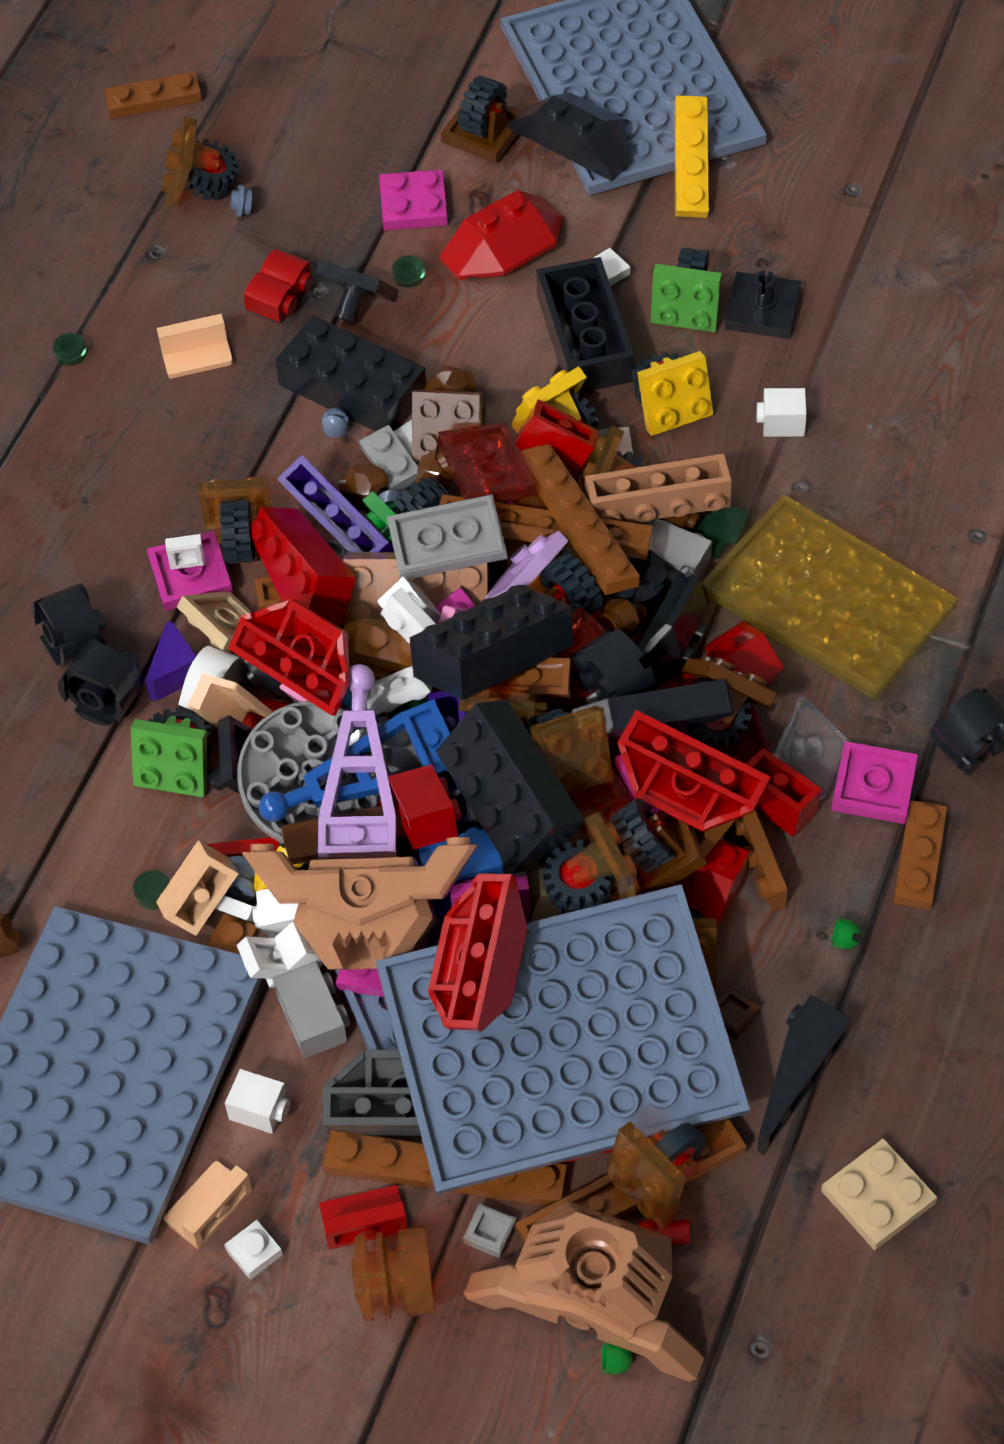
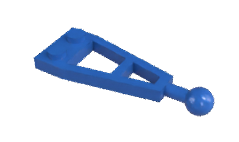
[259,699,450,822]

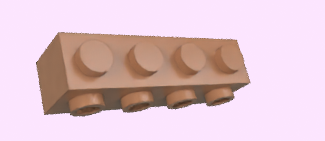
[585,454,732,523]

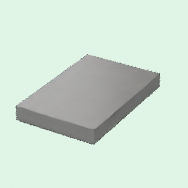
[387,495,507,579]

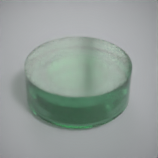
[392,255,425,288]
[53,333,87,366]
[133,870,170,910]

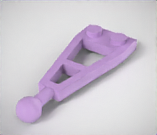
[483,531,568,600]
[318,664,397,859]

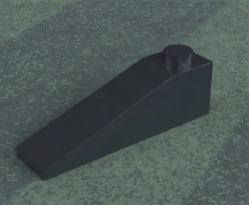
[572,679,734,760]
[757,995,851,1155]

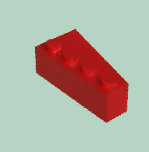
[251,507,356,628]

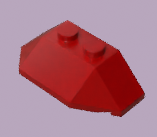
[440,190,563,280]
[228,599,350,716]
[618,710,772,832]
[428,874,527,1031]

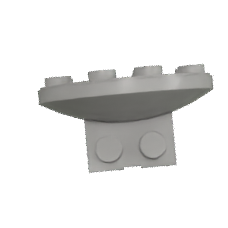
[237,701,389,844]

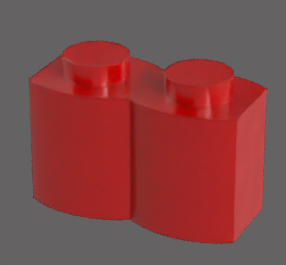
[243,249,313,323]

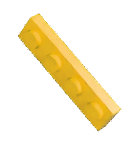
[674,95,709,218]

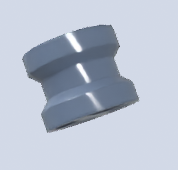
[224,856,256,901]

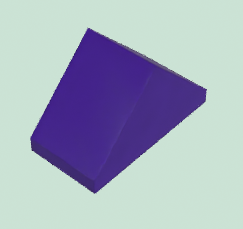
[145,622,196,701]

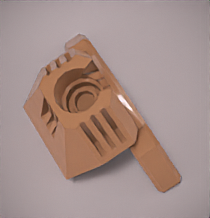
[242,837,479,970]
[464,1200,704,1382]

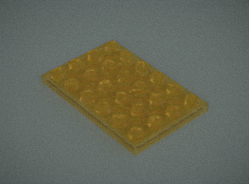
[701,494,958,701]

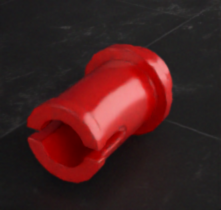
[638,1217,690,1245]

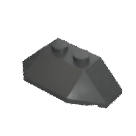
[322,1050,421,1136]

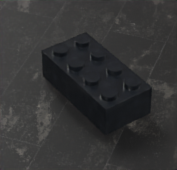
[536,257,634,393]
[275,315,426,432]
[409,585,574,700]
[436,700,586,874]

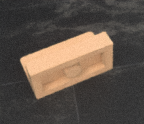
[157,314,233,379]
[188,673,272,729]
[164,1161,253,1250]

